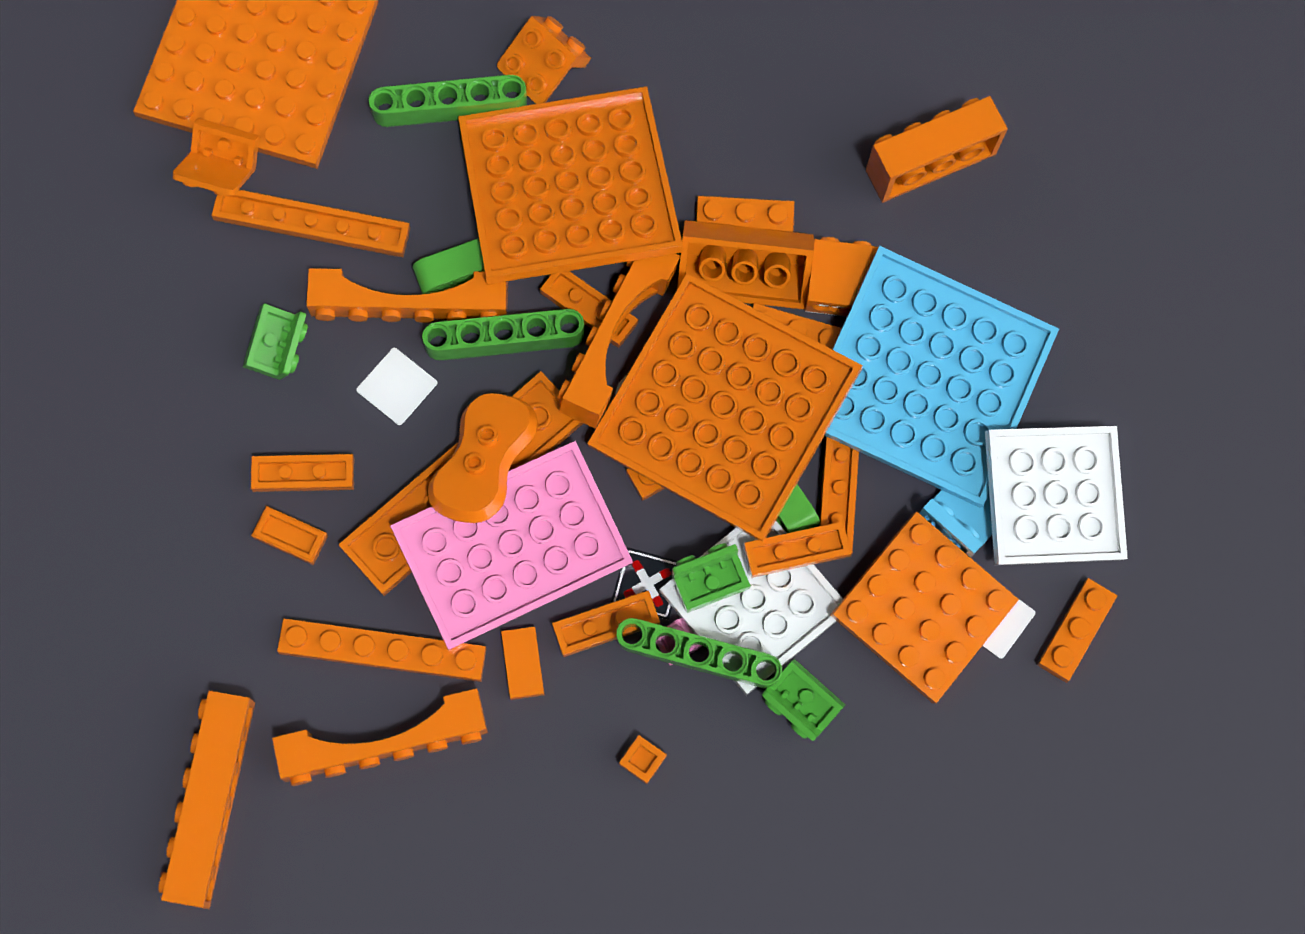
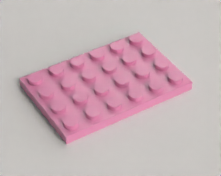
[390,441,633,650]

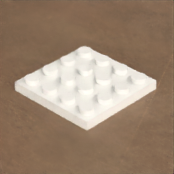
[985,426,1128,565]
[659,521,843,696]

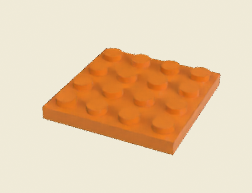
[830,512,1019,704]

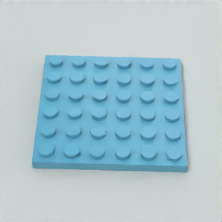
[825,246,1059,508]

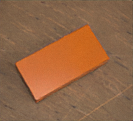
[251,506,328,565]
[501,626,545,700]

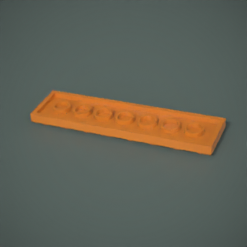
[338,371,584,596]

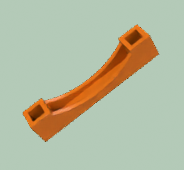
[558,254,681,429]
[307,268,508,323]
[272,689,488,786]

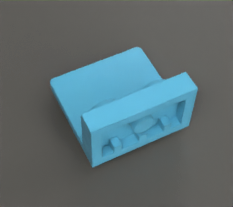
[919,490,992,558]

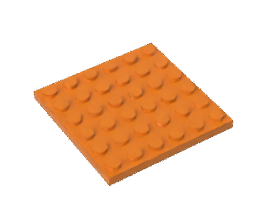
[133,0,379,169]
[458,86,683,285]
[587,273,863,542]

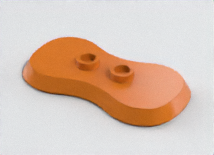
[428,393,537,523]

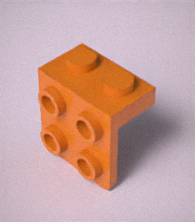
[497,16,591,104]
[172,118,260,196]

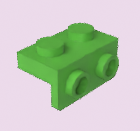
[243,304,308,380]
[672,543,751,613]
[762,659,846,741]

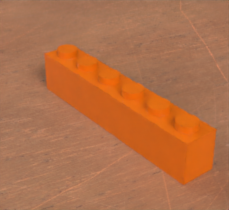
[158,691,255,909]

